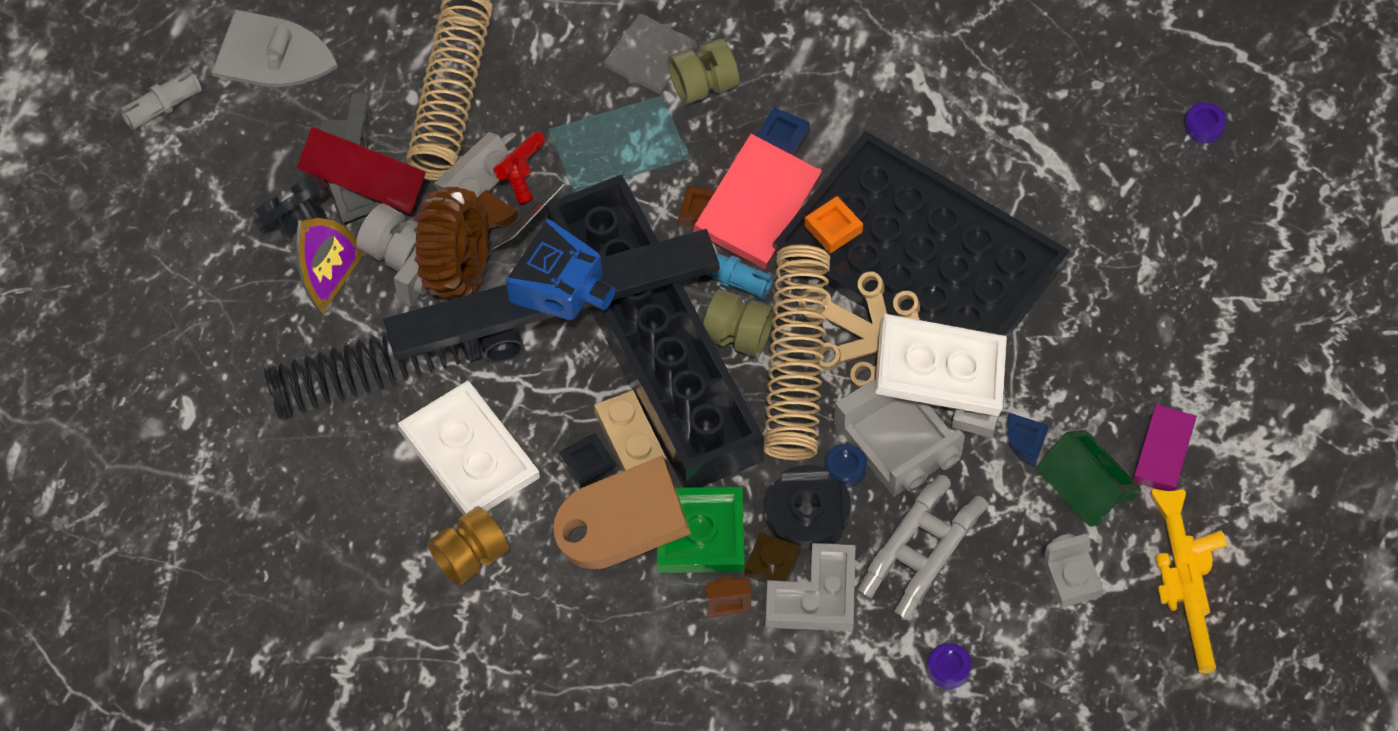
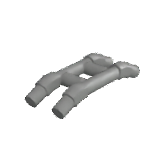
[857,475,988,620]

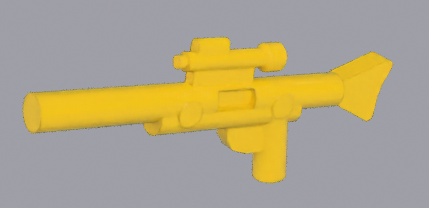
[1151,489,1227,673]

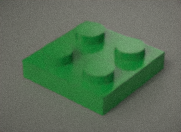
[657,487,744,573]

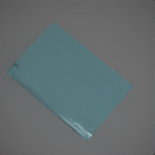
[548,96,689,193]

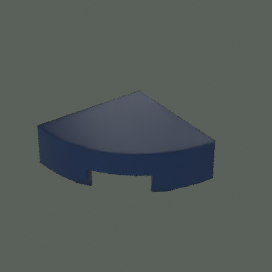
[1006,412,1049,467]

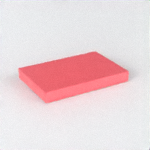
[693,134,822,269]

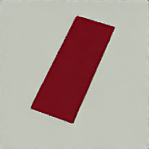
[297,127,426,213]

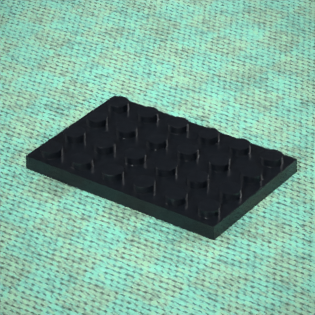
[773,131,1070,339]

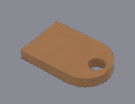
[553,455,691,569]

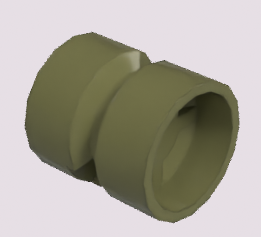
[668,37,739,105]
[703,288,775,358]

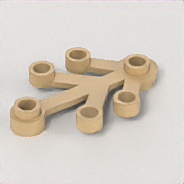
[798,272,920,388]

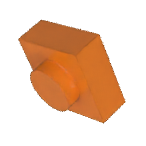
[804,196,863,254]

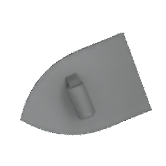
[212,10,338,87]

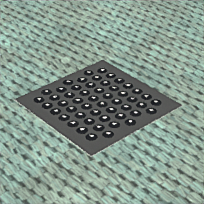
[488,185,563,251]

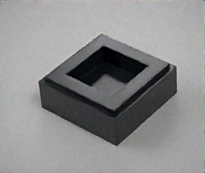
[559,433,617,489]

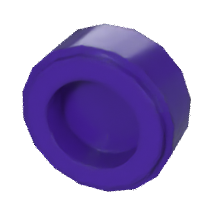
[1184,102,1226,144]
[927,643,971,689]

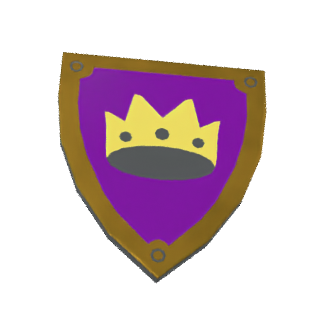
[289,217,364,314]

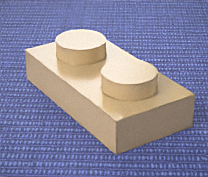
[594,390,666,471]

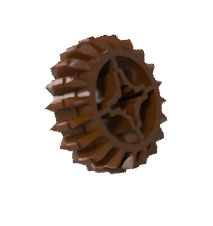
[413,187,491,299]

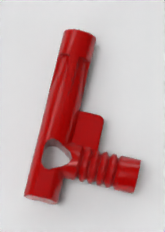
[493,132,545,204]

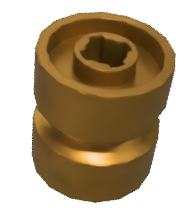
[427,506,509,586]

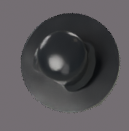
[253,175,327,247]

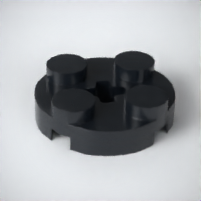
[764,465,851,549]

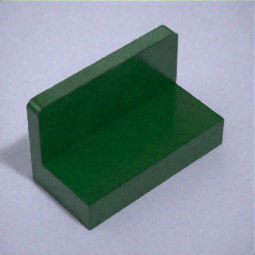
[1037,430,1142,527]

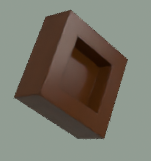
[705,576,751,618]

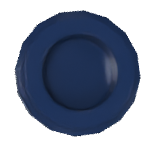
[824,444,867,488]

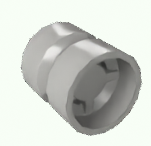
[356,203,418,272]

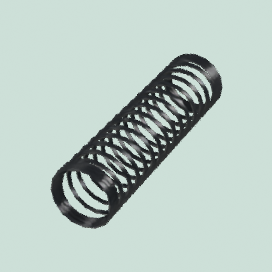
[264,331,480,419]

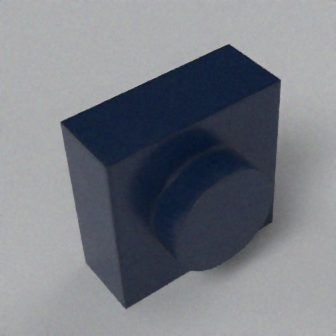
[756,107,810,156]

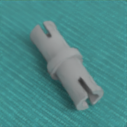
[120,69,202,131]

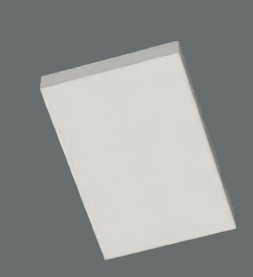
[875,314,1007,416]
[398,381,540,515]

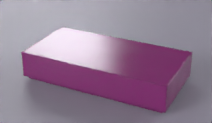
[1133,404,1197,491]

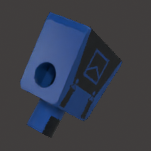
[506,219,615,320]

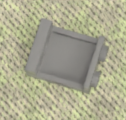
[834,378,965,497]

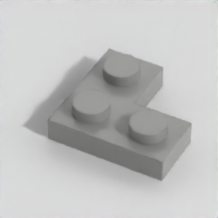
[765,543,856,631]

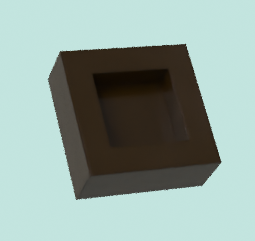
[745,532,801,584]

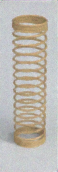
[406,0,492,181]
[764,245,830,460]

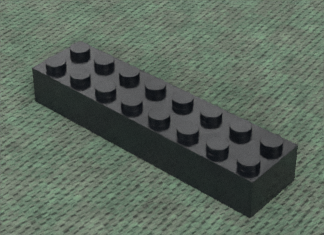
[547,174,764,488]

